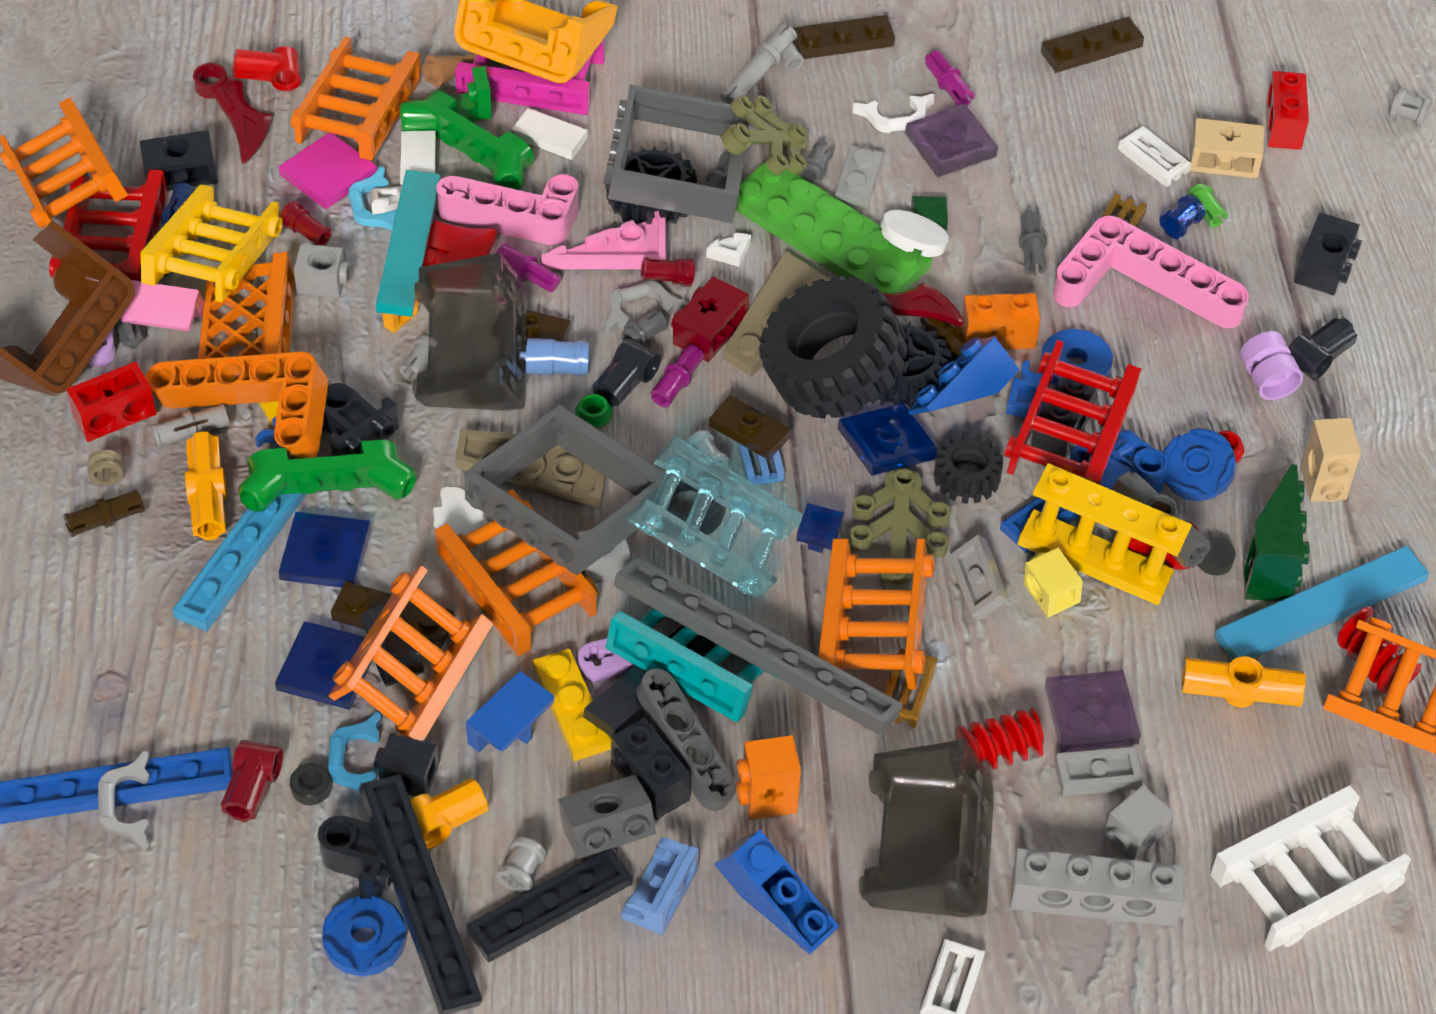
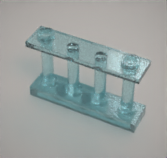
[628,435,803,599]

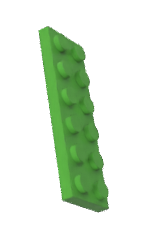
[735,161,932,293]

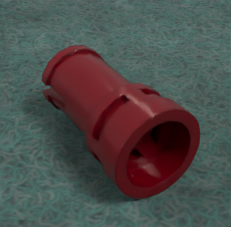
[279,201,332,246]
[640,257,695,287]

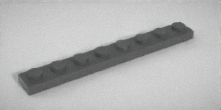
[613,557,903,735]

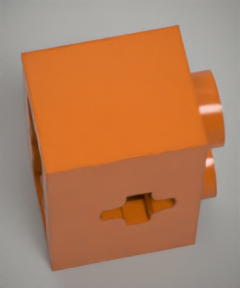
[961,293,1041,350]
[736,735,801,820]

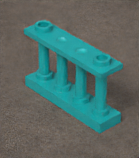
[605,608,782,722]

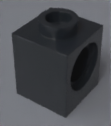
[373,733,439,797]

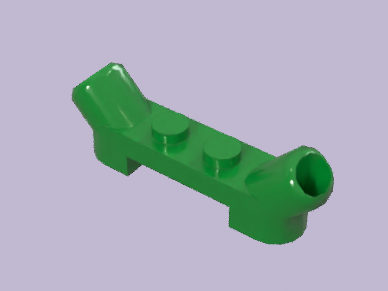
[400,90,535,190]
[238,440,416,512]

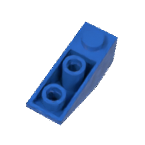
[908,336,1020,415]
[714,830,840,954]

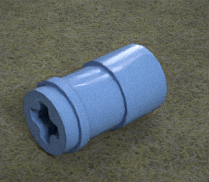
[520,338,590,377]

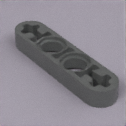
[636,668,736,811]

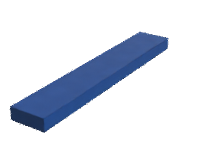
[0,747,233,824]

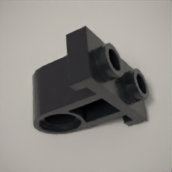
[323,383,399,456]
[317,815,392,899]

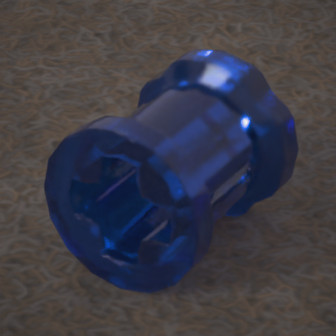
[1159,194,1206,239]

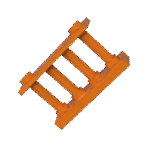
[291,36,421,161]
[0,97,128,229]
[434,489,599,657]
[818,539,935,690]
[328,565,493,741]
[1323,616,1436,754]

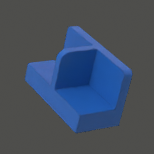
[466,671,554,753]

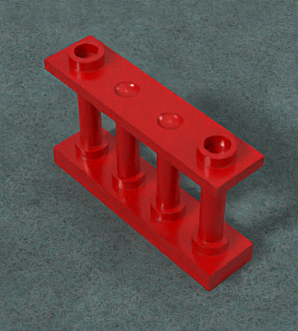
[49,170,168,282]
[1004,340,1142,485]

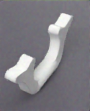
[853,93,935,133]

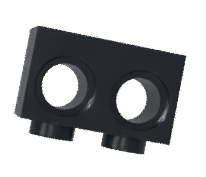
[611,718,691,820]

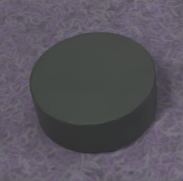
[1198,537,1236,576]
[290,763,332,805]

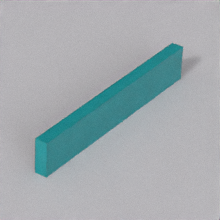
[376,170,440,317]

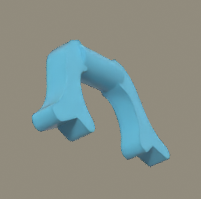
[348,167,397,231]

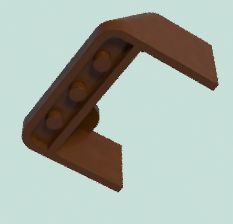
[0,220,135,396]

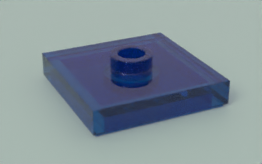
[837,403,938,476]
[278,512,371,588]
[275,621,372,710]

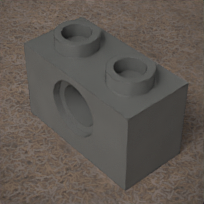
[558,774,656,859]

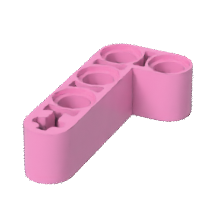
[436,174,579,245]

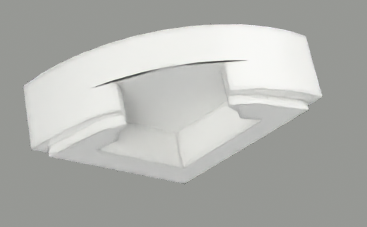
[371,187,402,214]
[706,233,752,267]

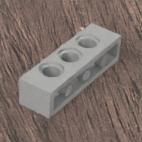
[1010,848,1184,927]

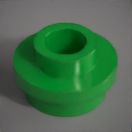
[575,394,612,429]

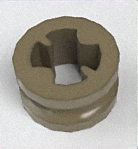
[88,450,123,485]

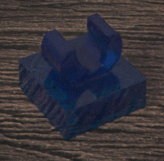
[796,503,844,554]

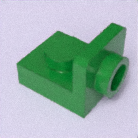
[454,66,492,121]

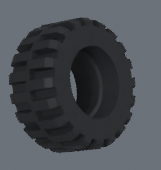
[759,276,907,419]

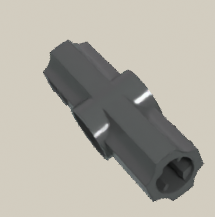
[1110,472,1211,568]

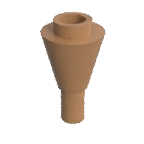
[423,53,476,88]

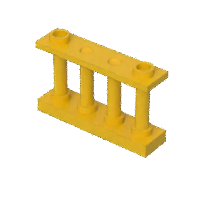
[141,184,283,302]
[1017,463,1192,606]

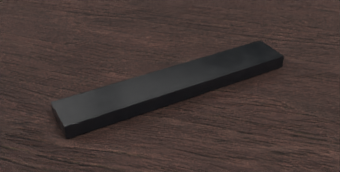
[359,774,483,1014]

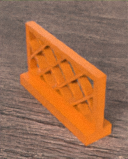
[198,252,296,359]

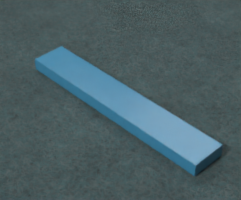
[172,456,318,632]
[1214,546,1429,661]

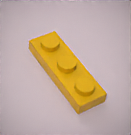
[533,648,611,762]

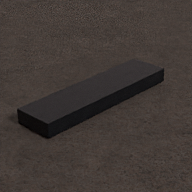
[583,625,715,736]
[466,848,632,963]

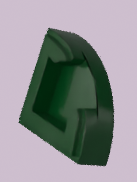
[911,196,948,230]

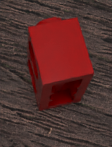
[1266,71,1309,150]
[66,361,157,443]

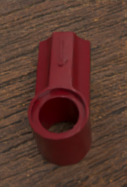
[221,739,284,822]

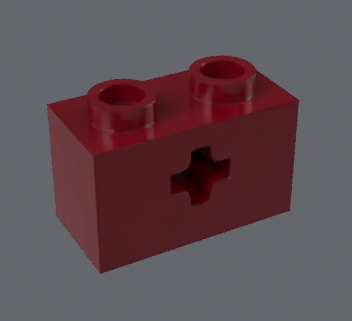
[671,276,749,363]

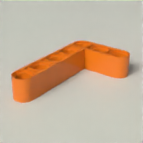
[145,352,328,460]

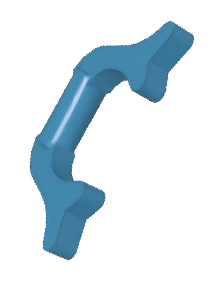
[327,712,381,793]

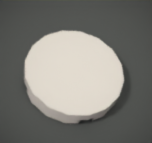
[880,210,949,257]

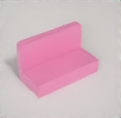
[120,280,204,331]

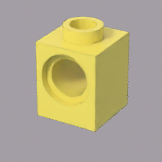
[1024,547,1083,618]

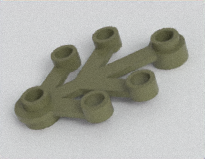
[721,95,809,176]
[849,468,951,590]

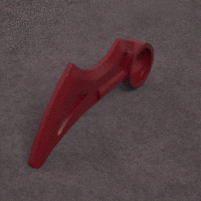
[193,63,272,164]
[880,282,964,327]

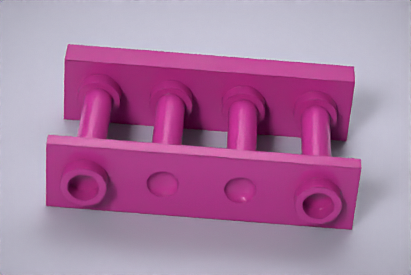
[455,38,605,115]

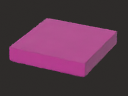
[278,133,377,210]

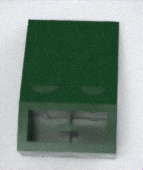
[1242,464,1310,602]

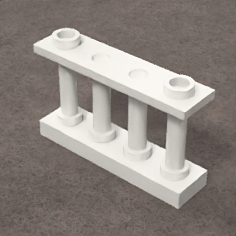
[1211,785,1411,952]

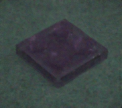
[905,103,998,177]
[1044,670,1141,752]

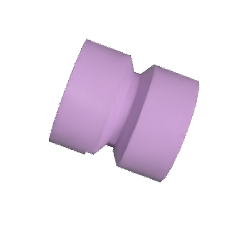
[1240,331,1303,400]

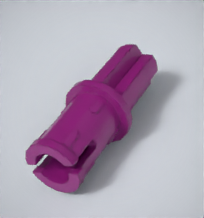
[925,50,975,108]
[494,243,561,292]
[650,344,704,408]

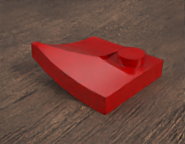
[421,220,497,299]

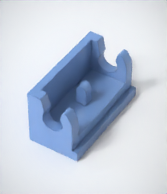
[621,838,699,935]

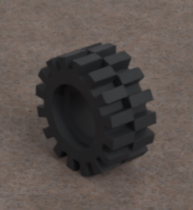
[934,433,1003,504]

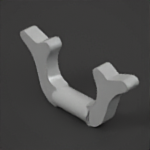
[604,281,688,334]
[98,751,149,852]

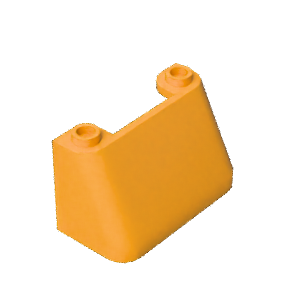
[454,0,618,83]

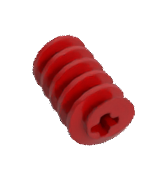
[1337,606,1422,694]
[955,707,1044,774]

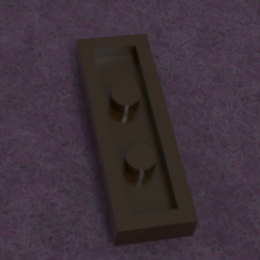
[793,15,895,59]
[1040,16,1144,73]
[331,581,455,649]

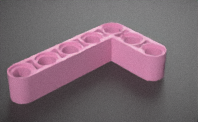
[1053,215,1249,328]

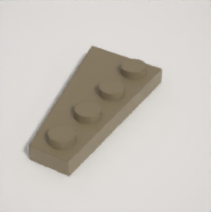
[723,251,831,377]
[455,430,605,509]

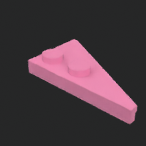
[542,211,666,269]

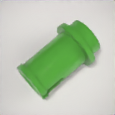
[1187,183,1228,228]

